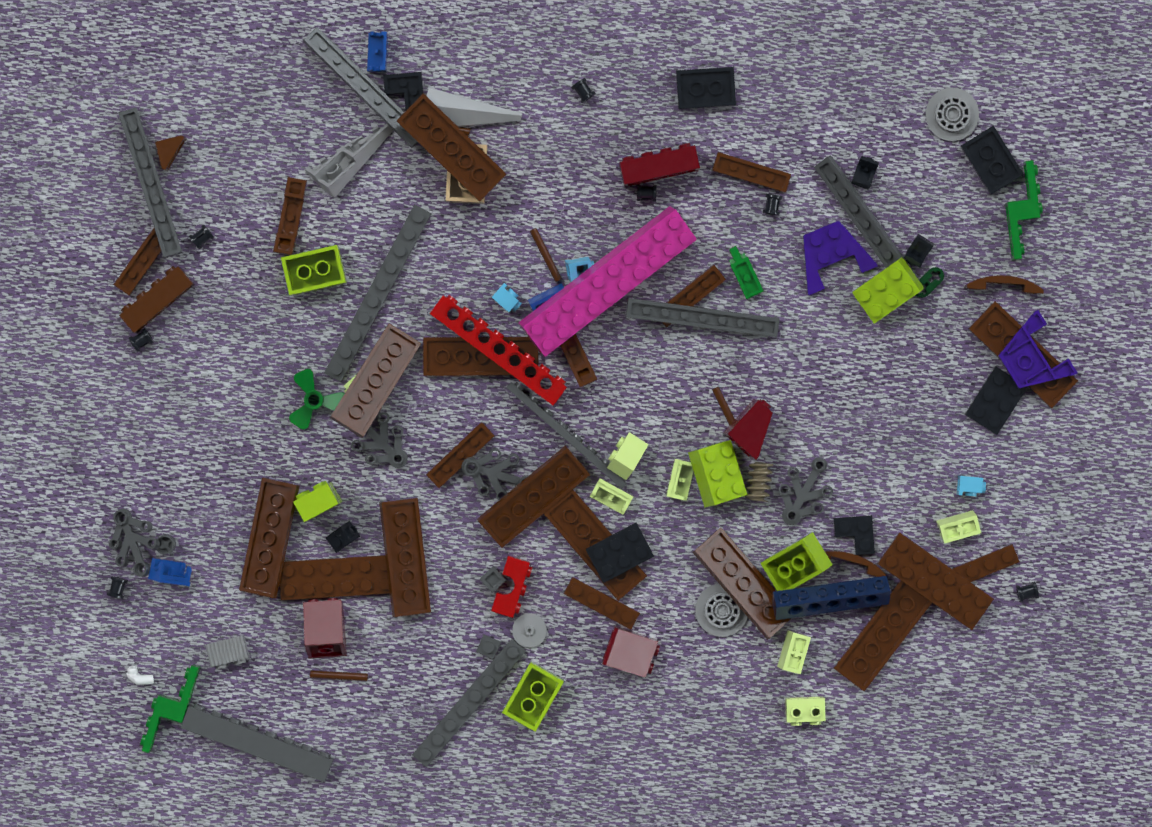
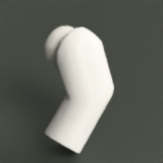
[126,666,154,685]

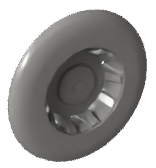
[926,88,979,141]
[695,583,748,637]

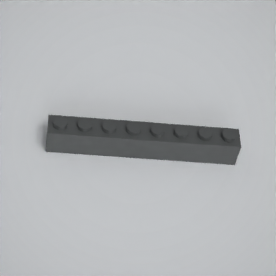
[181,703,334,782]

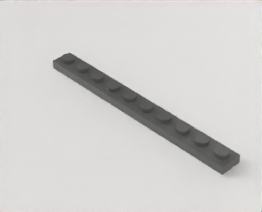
[324,204,432,382]

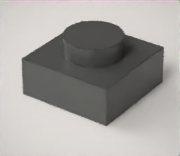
[480,566,506,593]
[476,634,501,659]

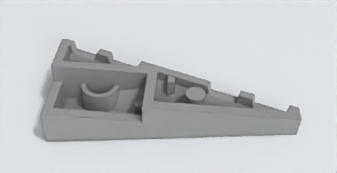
[427,87,522,127]
[305,124,393,198]

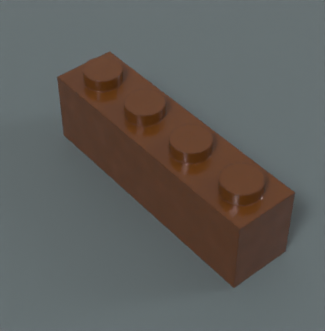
[119,266,195,333]

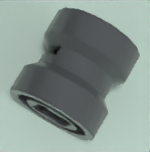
[156,535,176,554]

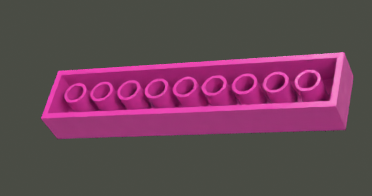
[518,206,697,357]

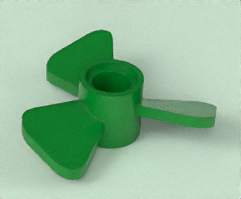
[289,369,345,430]

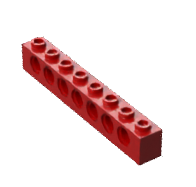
[429,295,567,406]

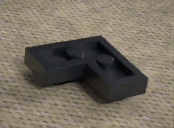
[383,72,423,110]
[833,515,875,555]

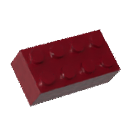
[619,143,700,187]

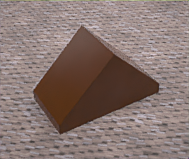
[155,135,187,172]

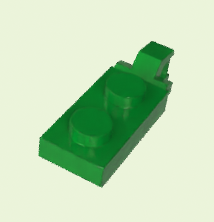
[729,246,764,299]

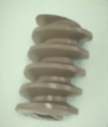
[745,462,774,502]

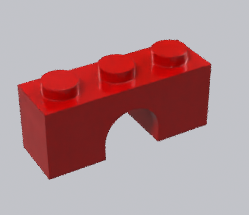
[491,555,533,618]

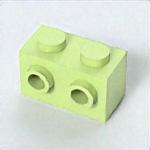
[607,432,648,480]
[785,697,826,726]

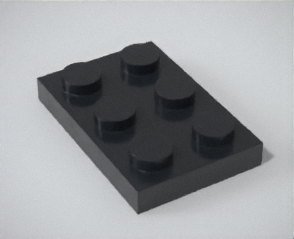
[676,67,736,109]
[960,126,1024,195]
[964,366,1028,435]
[586,522,654,583]

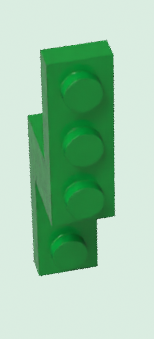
[1005,160,1043,260]
[140,664,201,753]

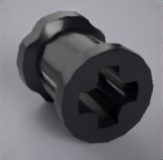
[571,78,596,103]
[637,184,657,202]
[763,194,783,216]
[189,224,215,250]
[129,328,154,352]
[107,576,128,599]
[1016,581,1039,603]

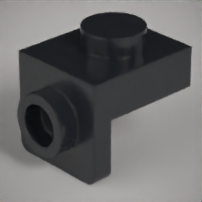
[851,156,879,190]
[904,234,934,267]
[325,521,360,553]

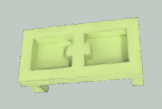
[666,459,693,501]
[590,478,633,515]
[936,510,981,544]
[777,630,811,675]

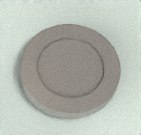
[512,613,547,648]

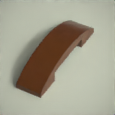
[273,177,307,255]
[964,275,1044,294]
[560,334,597,388]
[825,551,886,577]

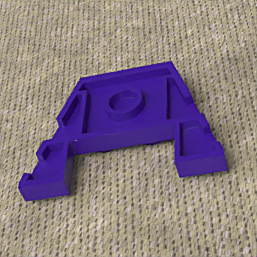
[803,221,878,296]
[998,310,1078,388]

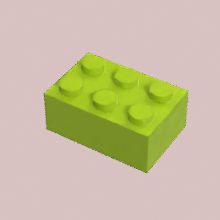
[281,245,347,296]
[852,257,924,324]
[688,440,747,508]
[293,481,342,522]
[760,532,833,591]
[502,661,564,732]

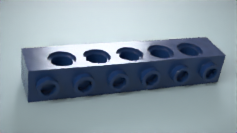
[772,576,891,620]

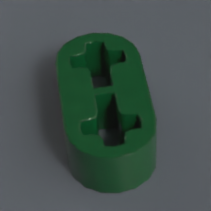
[915,267,944,298]

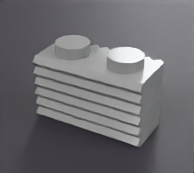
[205,635,250,670]

